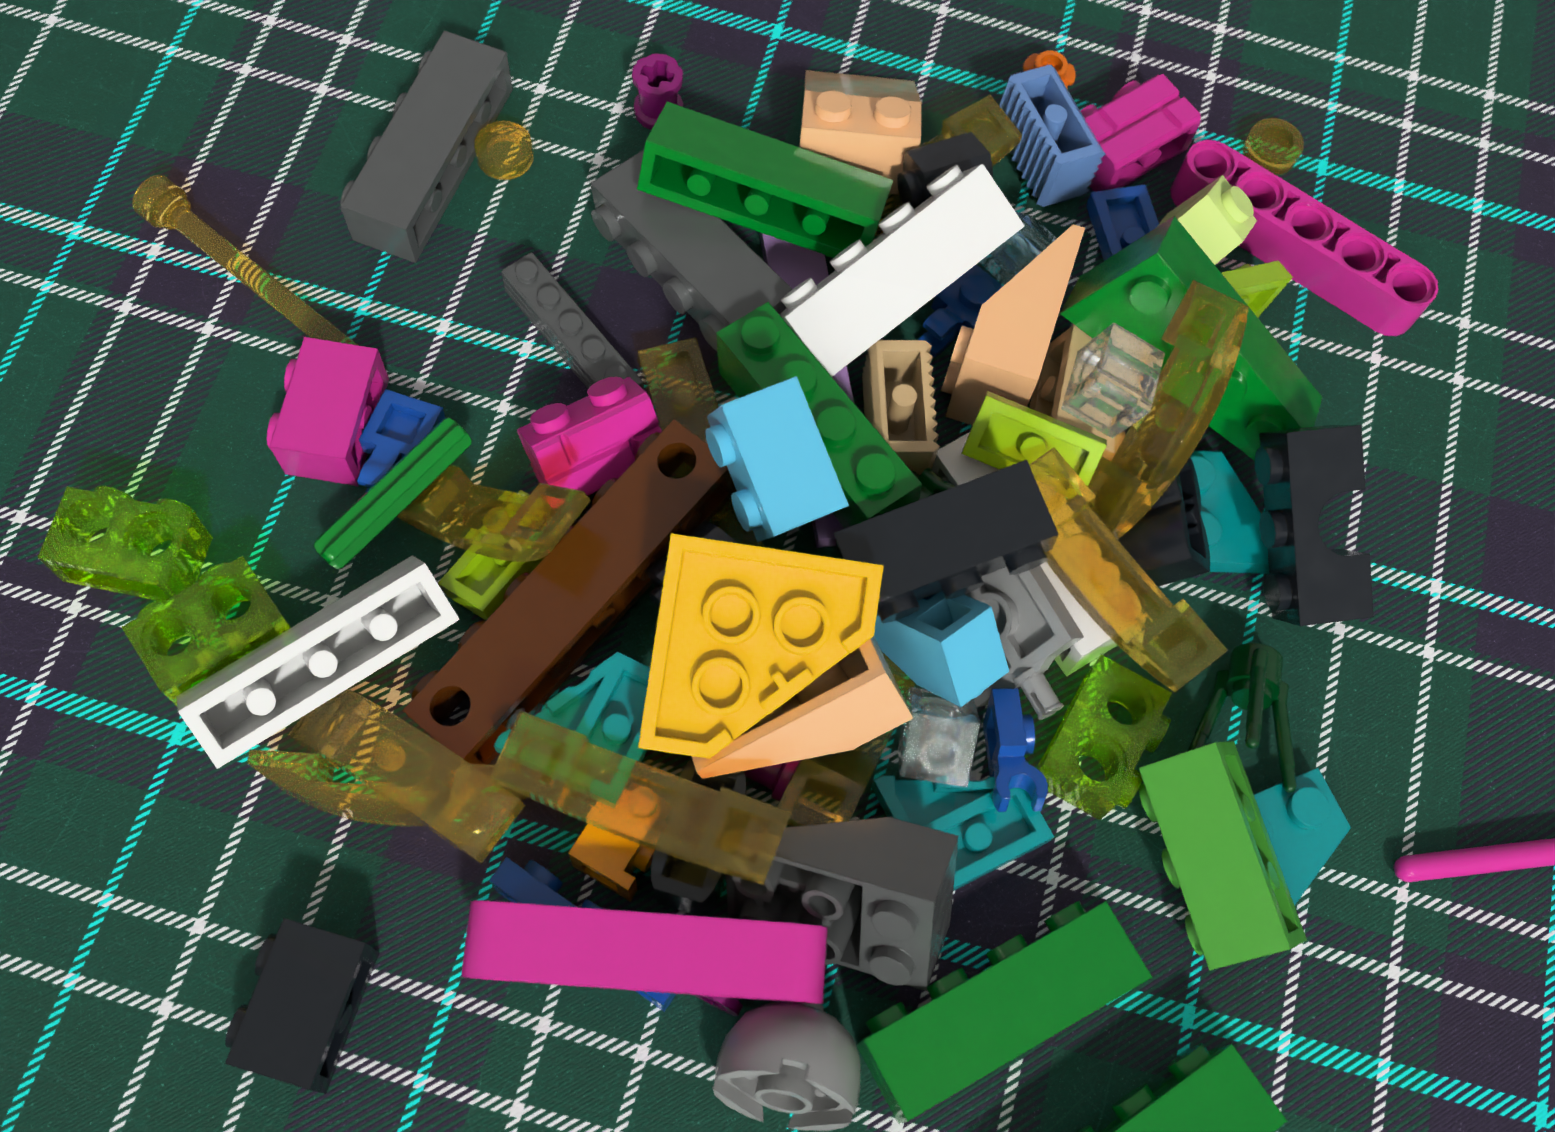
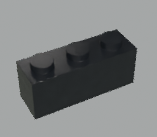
[834,460,1059,623]

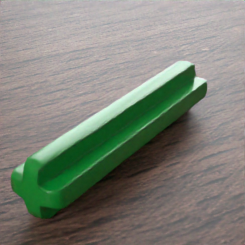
[313,417,472,570]

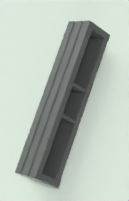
[501,252,644,389]

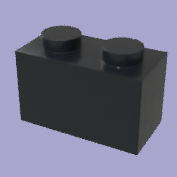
[225,918,379,1094]

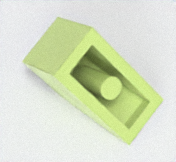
[1157,175,1257,265]

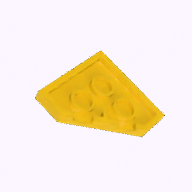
[638,534,884,758]

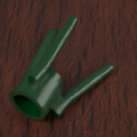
[1188,643,1297,793]

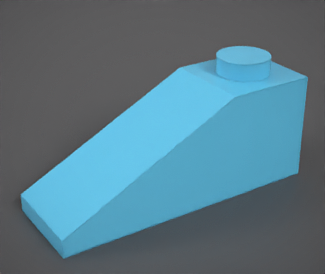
[874,591,1009,708]

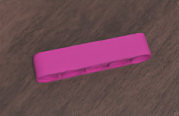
[1171,140,1439,336]
[461,901,828,1004]

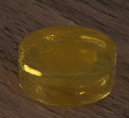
[1243,118,1304,175]
[474,121,534,180]

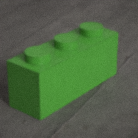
[1139,741,1307,971]

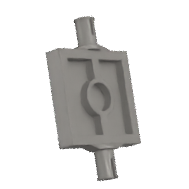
[965,565,1084,720]

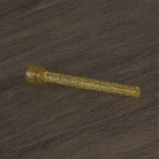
[132,175,358,345]

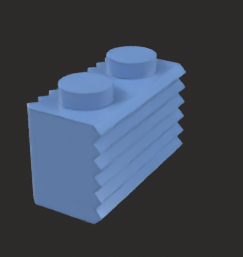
[992,64,1106,207]

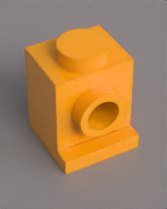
[568,785,669,902]

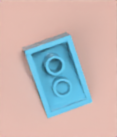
[705,376,849,542]

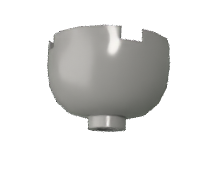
[713,1002,861,1131]

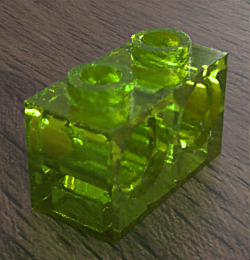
[38,486,213,607]
[121,556,291,706]
[1037,654,1172,820]

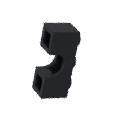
[1255,425,1374,626]

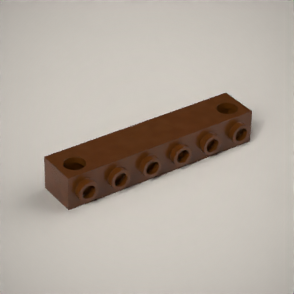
[402,419,737,776]

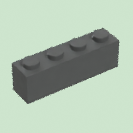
[340,31,513,263]
[590,150,792,351]

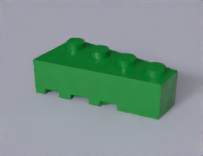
[1060,216,1323,461]

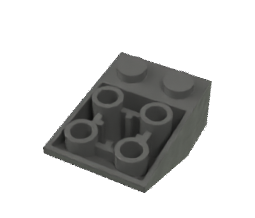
[724,817,959,991]

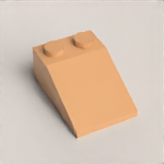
[799,70,921,195]
[941,224,1085,425]
[691,636,913,779]

